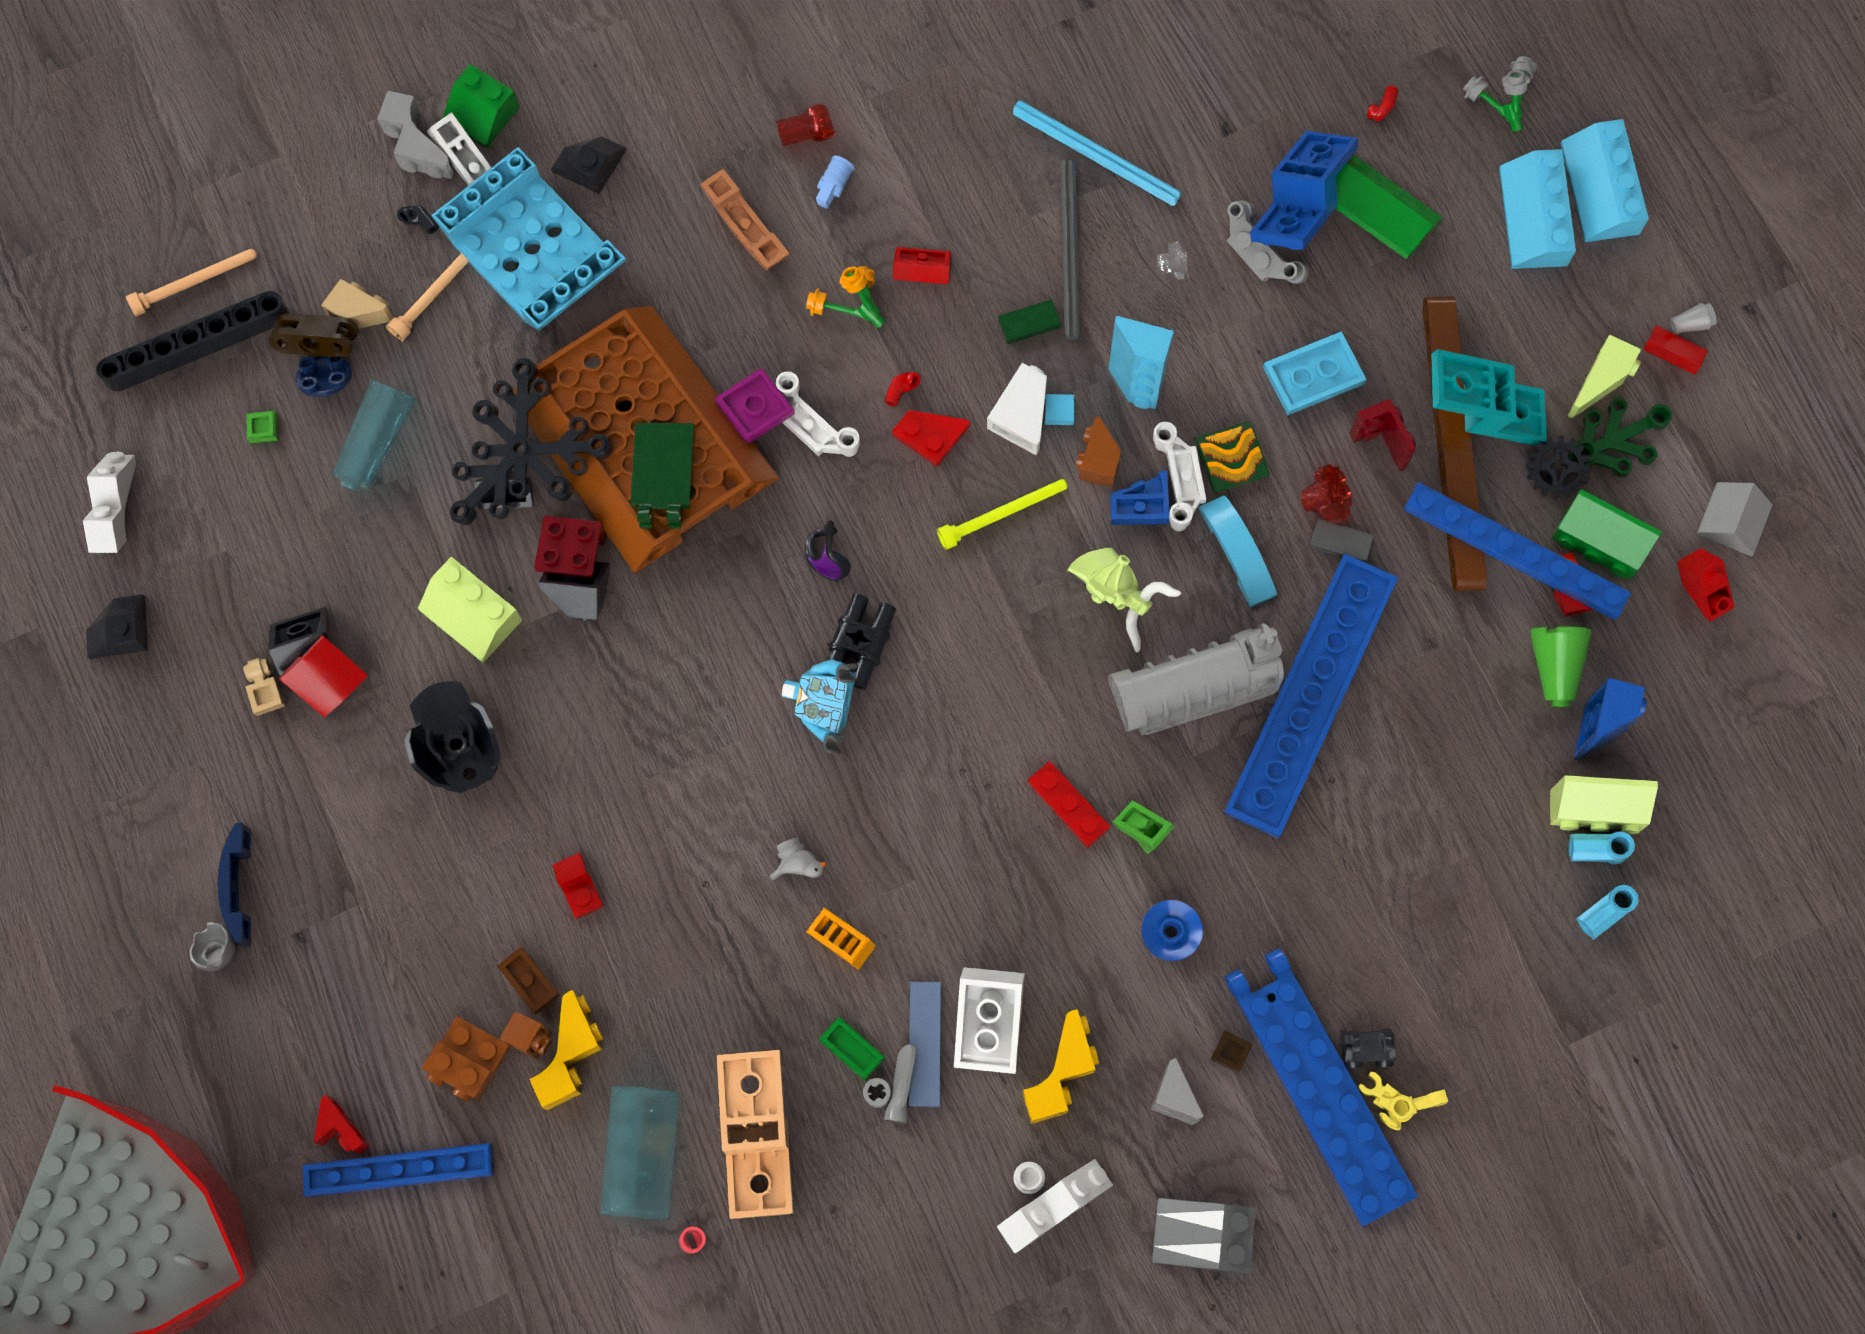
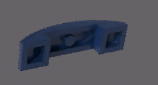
[217,822,251,948]

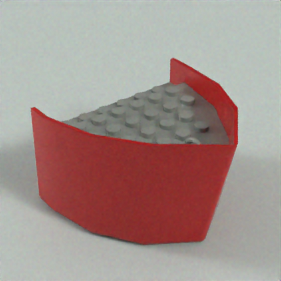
[0,1085,255,1334]

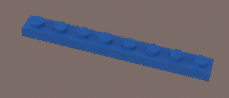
[1403,482,1631,620]

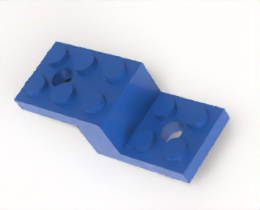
[1250,131,1358,250]

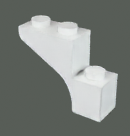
[83,452,136,553]
[997,1159,1113,1253]

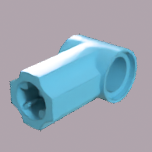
[1569,832,1635,865]
[1576,885,1639,940]

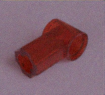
[776,104,835,146]

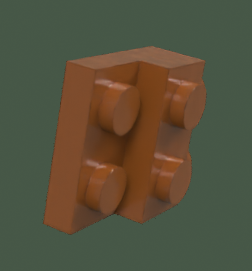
[421,1016,511,1102]

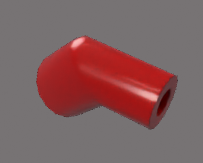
[1367,85,1399,122]
[884,371,921,407]

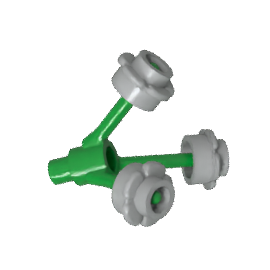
[1463,56,1537,132]

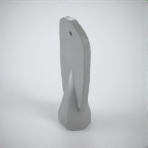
[884,1045,916,1123]

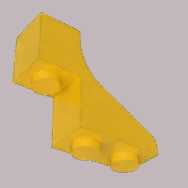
[530,990,603,1110]
[1023,1009,1099,1124]

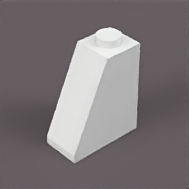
[987,363,1047,456]

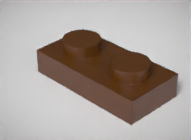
[497,947,560,1015]

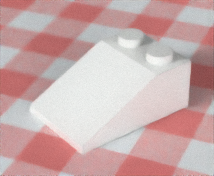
[954,967,1025,1074]

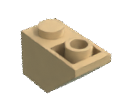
[321,279,393,329]

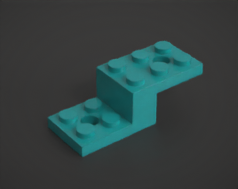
[1431,349,1547,446]

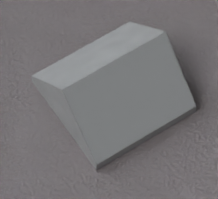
[1696,482,1773,556]
[1151,1058,1203,1125]

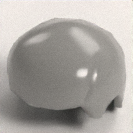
[190,922,236,971]

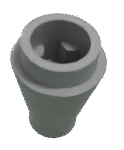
[1670,302,1717,335]

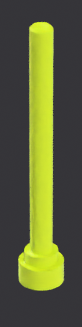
[937,479,1068,550]

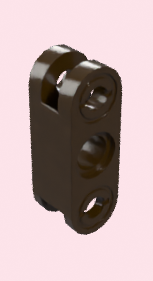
[268,313,359,357]

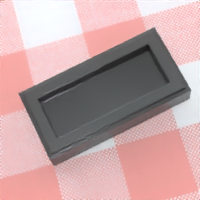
[1309,519,1374,563]

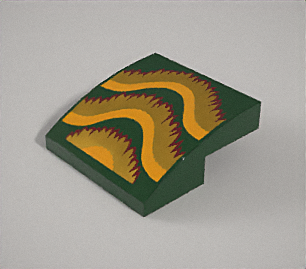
[1195,421,1270,493]

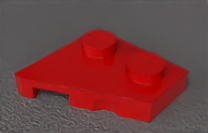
[892,410,971,467]

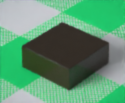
[1211,1030,1253,1073]

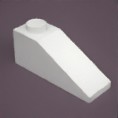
[427,112,491,186]

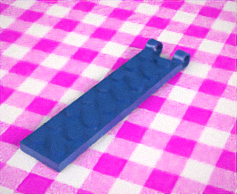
[1224,948,1418,1227]

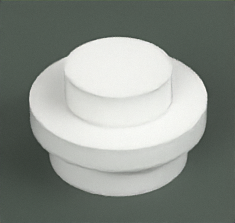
[1014,1162,1045,1194]

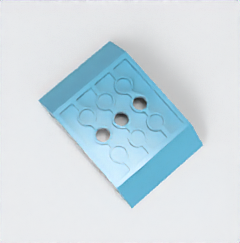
[432,147,626,331]

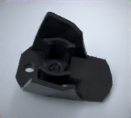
[404,681,501,794]

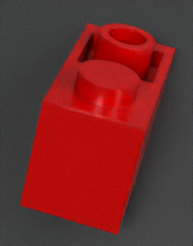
[1677,548,1735,622]

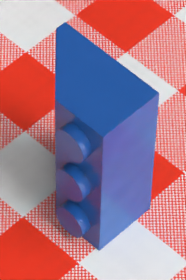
[1574,678,1647,760]

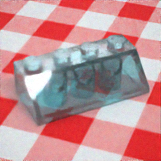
[600,1086,679,1220]

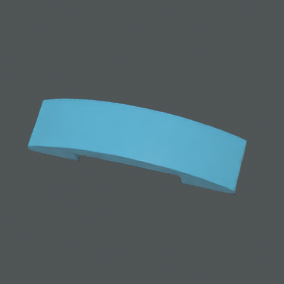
[1198,495,1277,608]

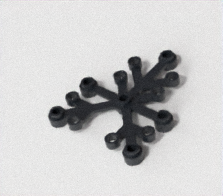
[450,358,614,525]

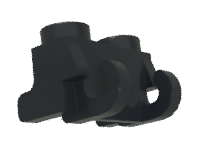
[1340,1028,1396,1068]

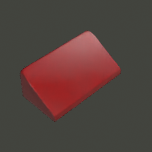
[893,247,952,284]
[1643,325,1708,375]

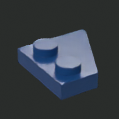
[1110,470,1169,525]

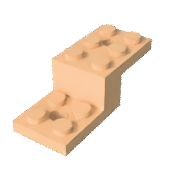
[717,1050,794,1219]

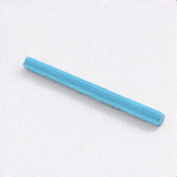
[1013,100,1181,206]

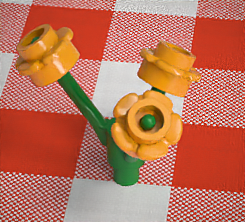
[806,266,885,329]

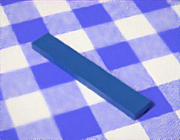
[303,1143,494,1197]

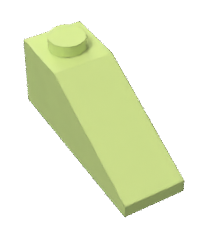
[1568,335,1641,419]

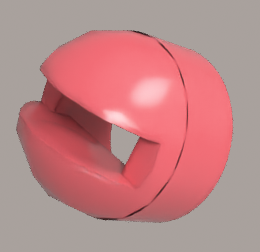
[679,1227,706,1254]

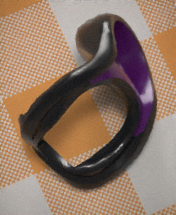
[805,520,851,581]

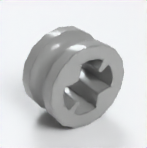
[863,1078,891,1108]

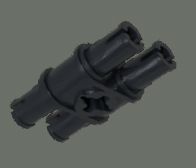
[827,593,896,690]

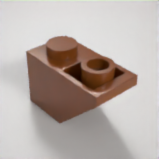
[1076,417,1121,488]
[500,1012,552,1060]

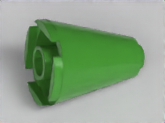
[1530,627,1592,707]

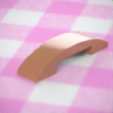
[701,169,789,271]

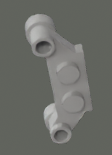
[1226,200,1309,284]

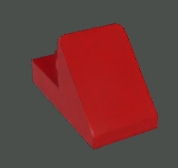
[552,852,604,920]
[314,1095,370,1154]

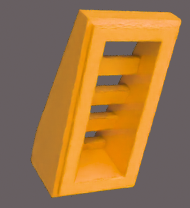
[806,908,876,970]

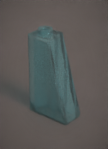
[332,379,417,491]

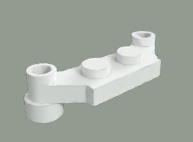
[776,371,860,457]
[1153,422,1206,531]

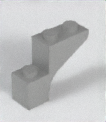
[377,91,454,179]

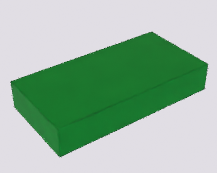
[818,1016,885,1081]

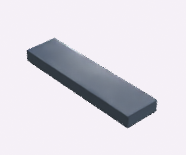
[909,982,941,1108]

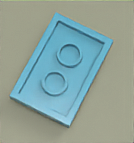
[1263,331,1367,416]

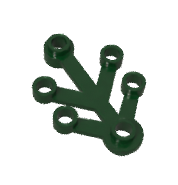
[1568,398,1672,477]

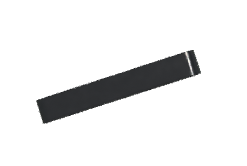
[96,291,290,392]

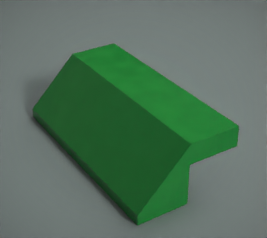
[1335,155,1443,259]

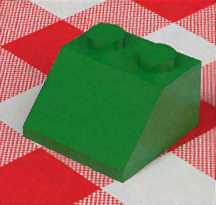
[443,64,520,148]

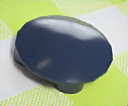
[295,356,352,397]

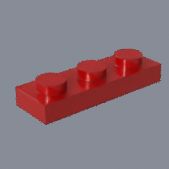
[1027,761,1110,849]

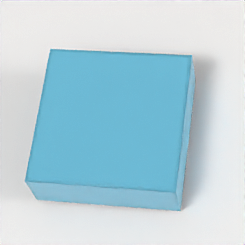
[1045,394,1074,425]

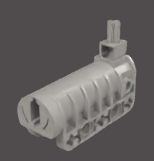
[1108,623,1284,735]

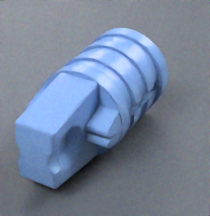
[816,156,854,209]

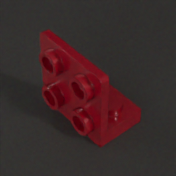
[1349,399,1416,471]
[534,515,606,578]

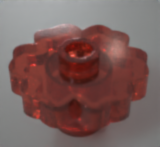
[1301,464,1352,524]

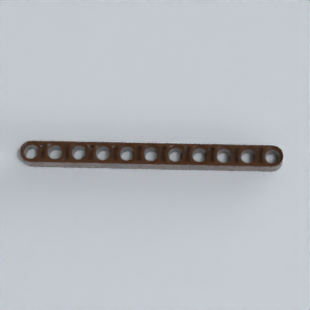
[1423,296,1487,592]

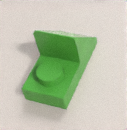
[1113,800,1174,854]

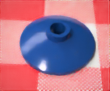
[1141,900,1203,961]

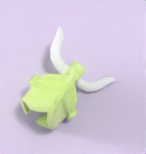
[1067,548,1181,653]

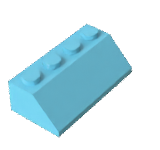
[1560,119,1649,242]
[1499,149,1576,269]
[1108,316,1174,409]

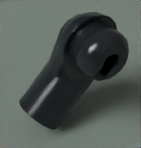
[397,206,439,234]

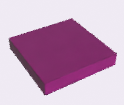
[715,368,795,445]

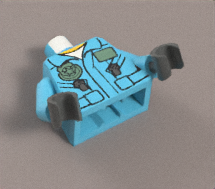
[782,659,857,754]

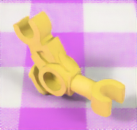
[1358,1071,1448,1131]

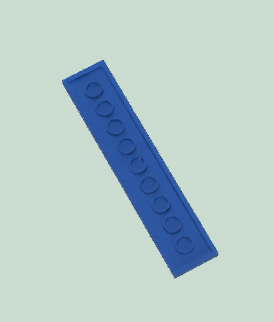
[1224,553,1398,839]

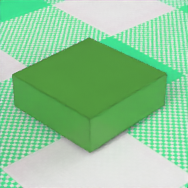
[246,411,278,443]

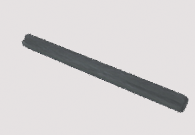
[1061,160,1080,341]

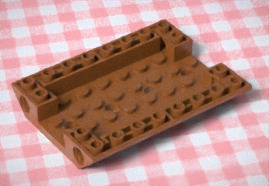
[514,306,779,574]

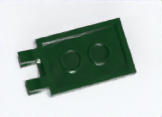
[630,423,695,529]

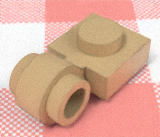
[243,657,285,716]

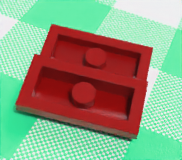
[279,635,368,717]

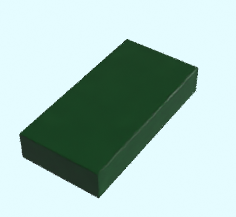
[998,299,1061,344]

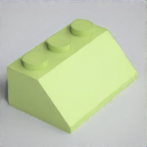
[418,557,522,663]
[1550,775,1658,835]

